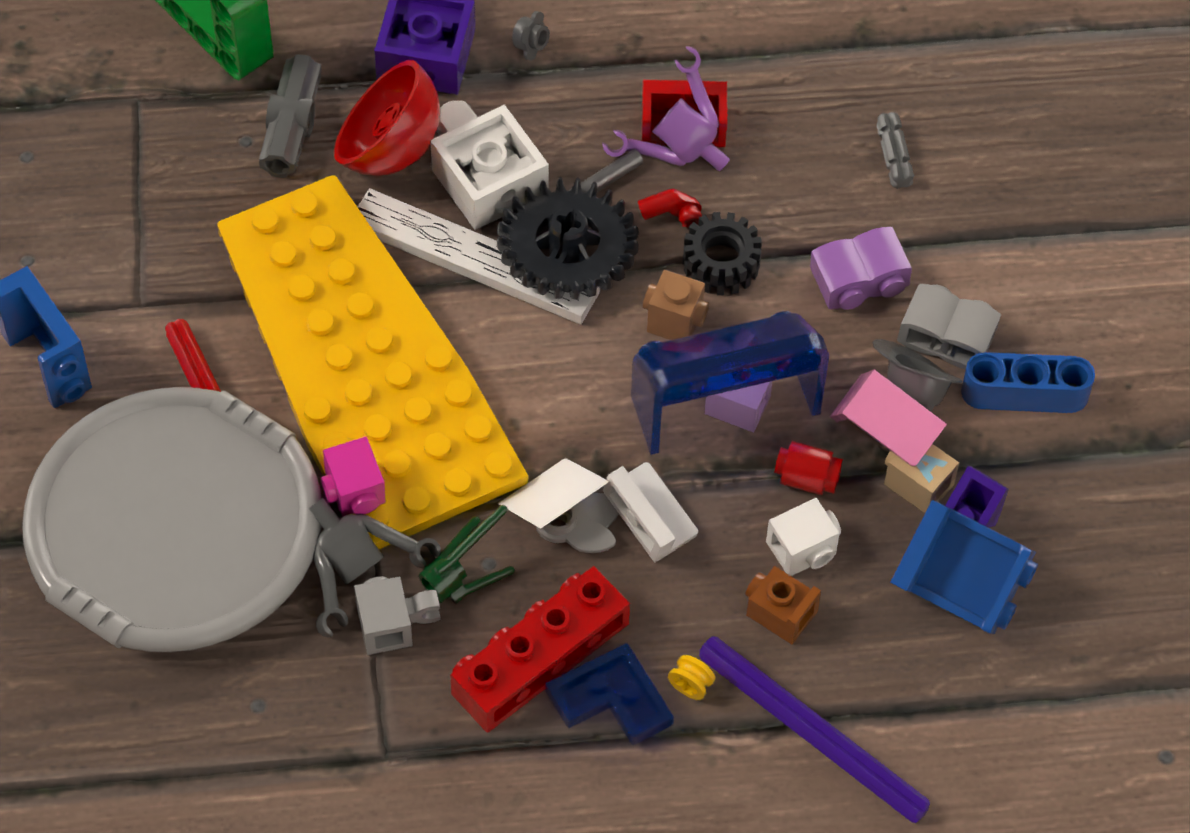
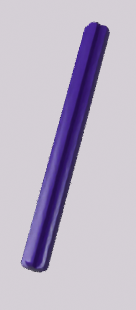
[699,636,930,823]

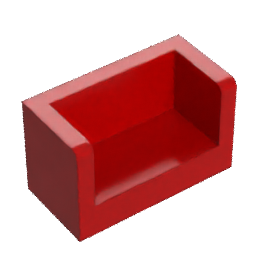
[641,80,728,147]

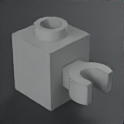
[354,576,441,655]

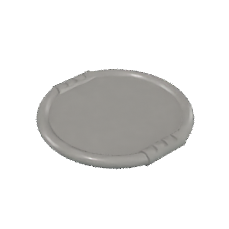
[22,387,322,652]

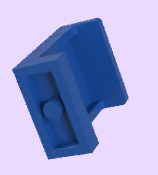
[0,266,92,408]
[890,500,1038,634]

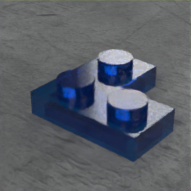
[546,643,674,746]

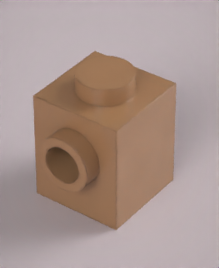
[643,270,709,346]

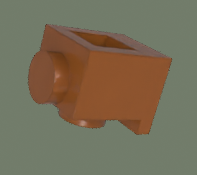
[745,566,821,645]

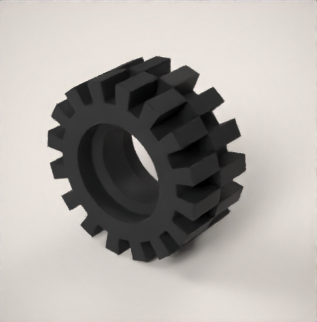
[683,212,762,296]

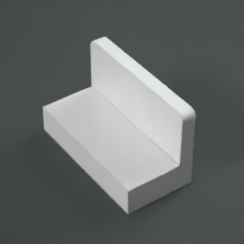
[603,462,698,563]

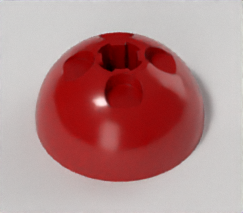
[334,60,440,176]

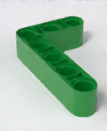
[155,0,274,81]

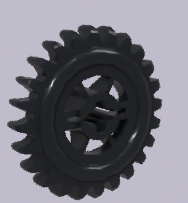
[497,177,639,299]

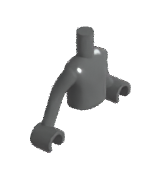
[309,498,441,637]

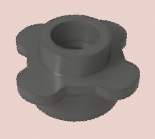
[512,11,550,61]

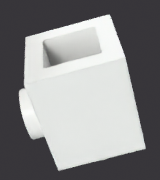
[766,498,841,576]

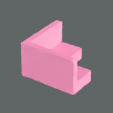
[830,369,947,466]

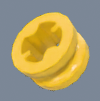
[668,655,715,700]

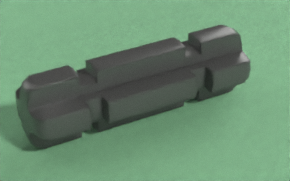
[876,112,914,189]

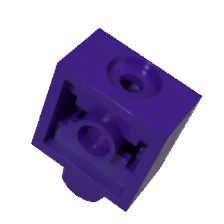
[374,0,476,95]

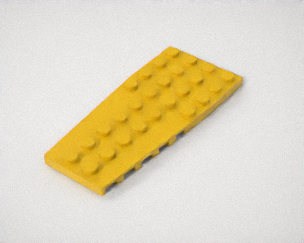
[217,175,528,550]

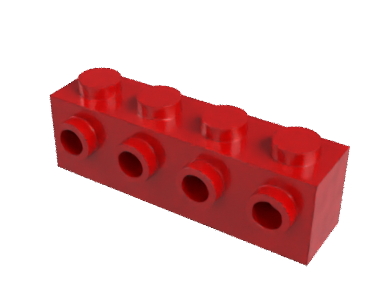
[450,566,630,733]

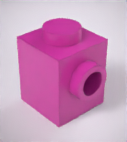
[321,436,385,517]

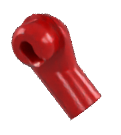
[638,189,702,228]

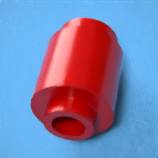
[774,441,844,495]

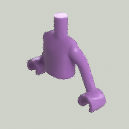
[603,46,730,171]

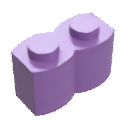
[810,227,912,310]

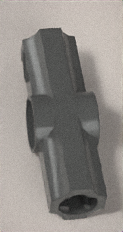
[259,54,322,178]

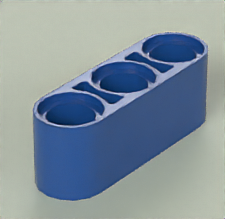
[961,352,1095,413]

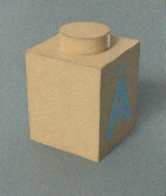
[884,444,959,513]

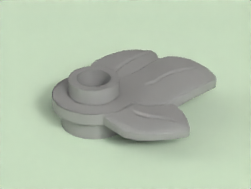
[536,493,619,553]

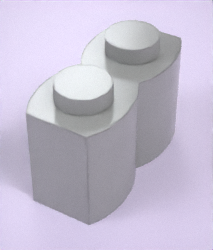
[897,284,1001,370]

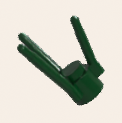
[418,505,515,604]

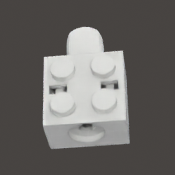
[431,101,549,230]

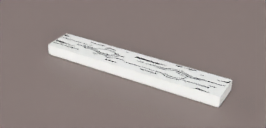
[358,188,600,325]

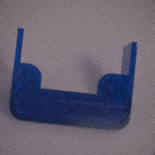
[631,311,830,455]

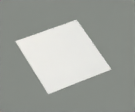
[498,458,609,529]

